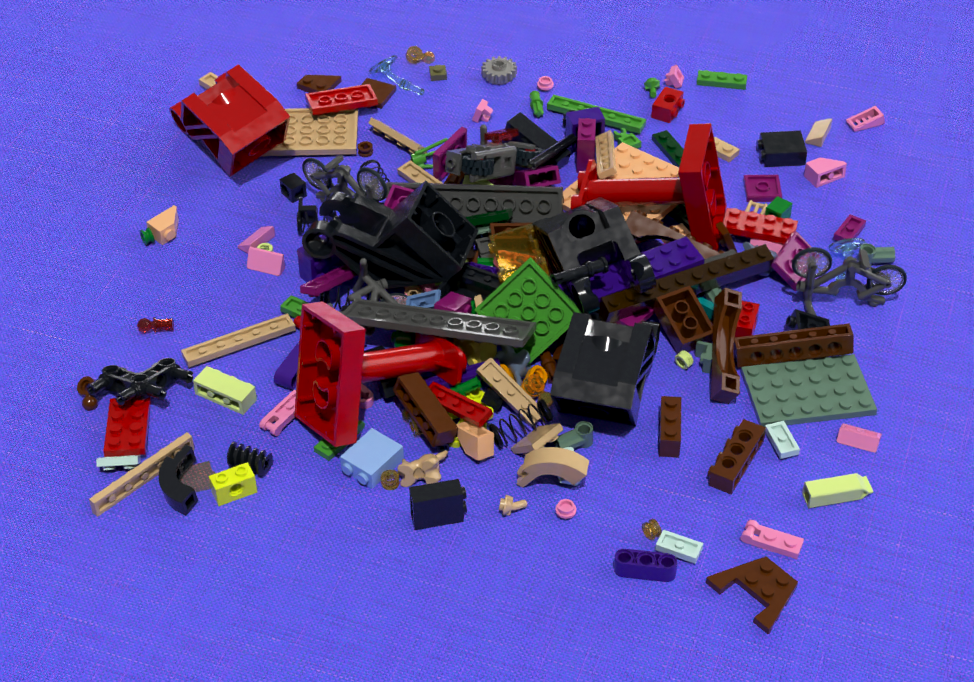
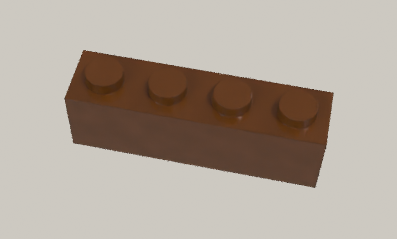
[393,372,458,447]

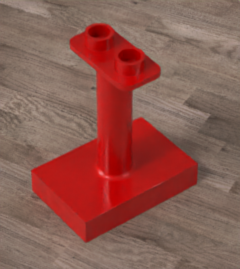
[571,123,727,252]
[294,301,467,447]

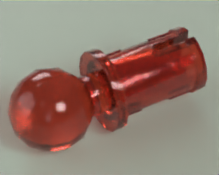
[137,317,174,333]

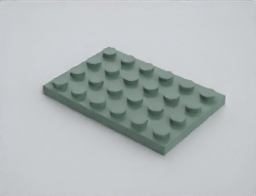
[741,354,877,427]

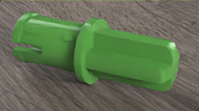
[529,91,544,117]

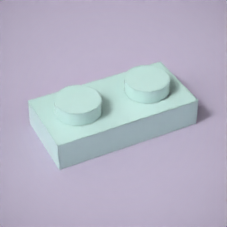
[765,421,800,459]
[96,455,141,470]
[655,530,703,564]

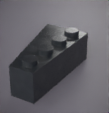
[502,112,571,170]

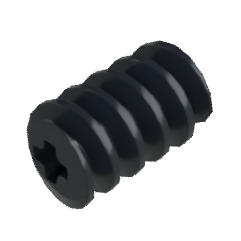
[227,441,273,476]

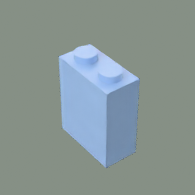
[340,428,404,489]

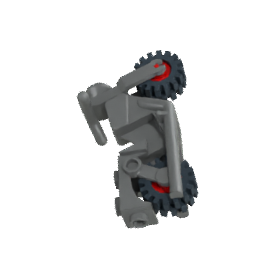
[445,124,545,182]

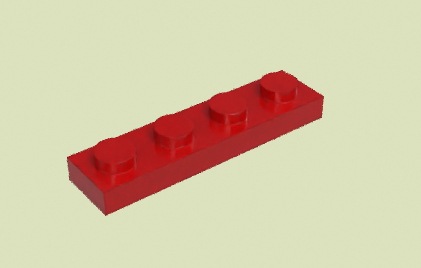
[428,381,493,428]

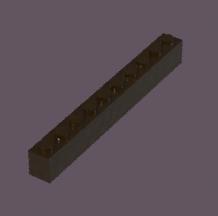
[597,244,774,323]

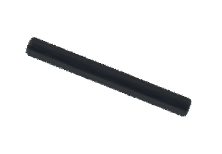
[526,133,578,170]

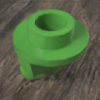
[644,78,660,98]

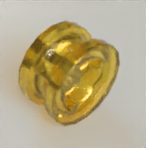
[381,470,400,490]
[642,519,662,540]

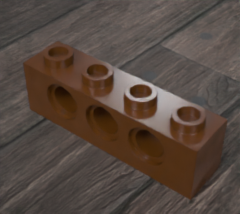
[707,419,766,495]

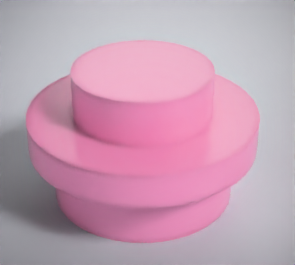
[537,76,554,91]
[555,499,576,519]

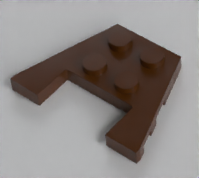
[706,556,798,634]

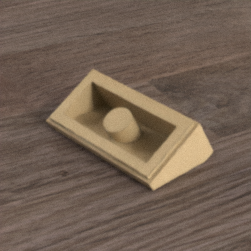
[805,118,832,147]

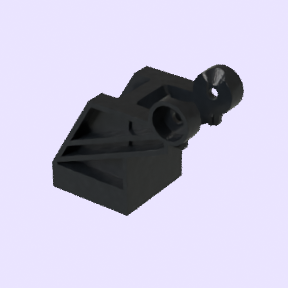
[302,181,479,289]
[532,197,657,314]
[550,312,661,426]

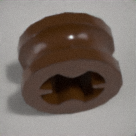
[358,141,373,157]

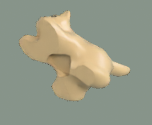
[397,450,448,487]

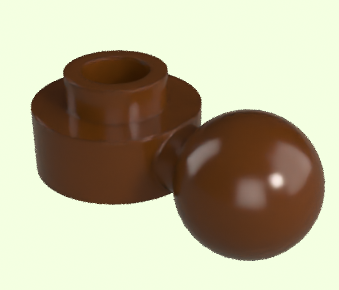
[77,376,98,411]

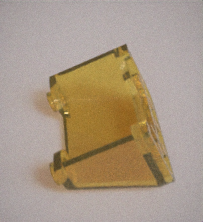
[488,223,550,283]

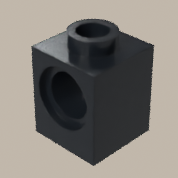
[279,173,307,203]

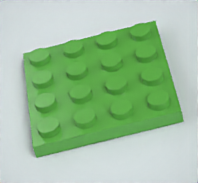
[474,257,582,364]

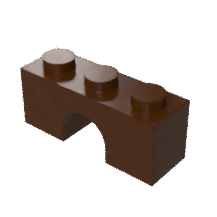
[659,396,681,458]

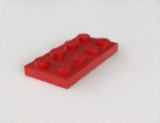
[305,84,378,115]
[723,208,798,244]
[103,397,151,457]

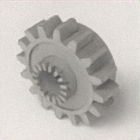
[481,56,517,85]

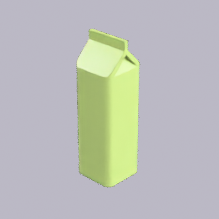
[802,473,873,508]

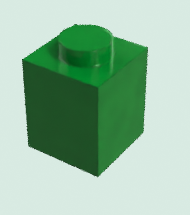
[765,196,793,218]

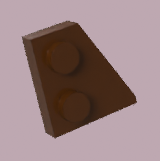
[297,75,342,93]

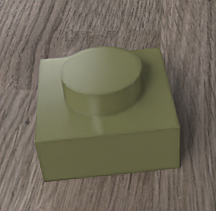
[429,65,447,81]

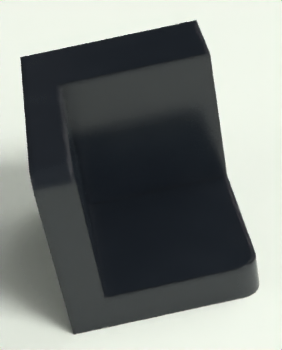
[298,197,318,224]

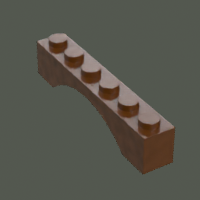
[626,210,724,259]
[711,288,742,404]

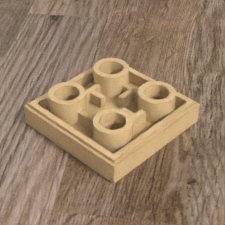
[511,423,563,455]

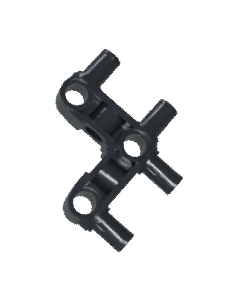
[87,358,193,405]

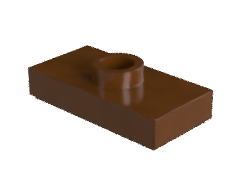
[715,221,737,253]

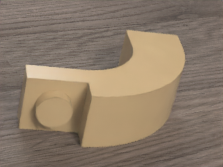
[516,447,589,488]

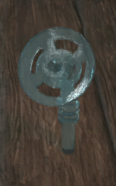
[369,55,424,95]
[828,238,865,296]

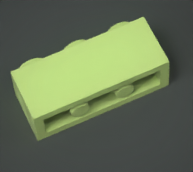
[193,366,257,415]

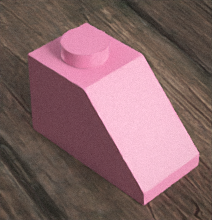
[804,157,847,188]

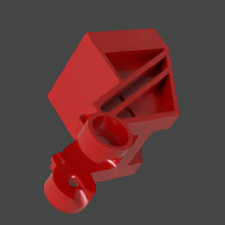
[169,64,290,177]

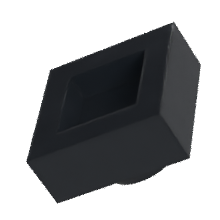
[481,387,504,411]

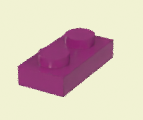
[833,214,866,246]

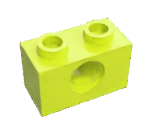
[209,462,257,506]

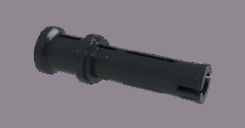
[551,256,609,286]

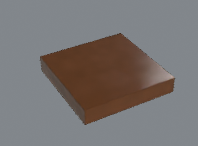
[361,78,396,108]

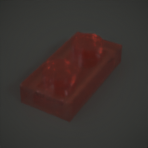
[484,129,519,143]

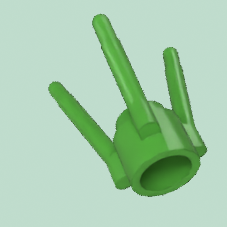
[410,138,448,169]

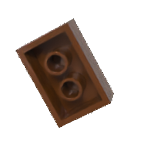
[653,286,713,354]

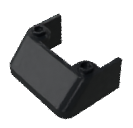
[436,263,507,301]

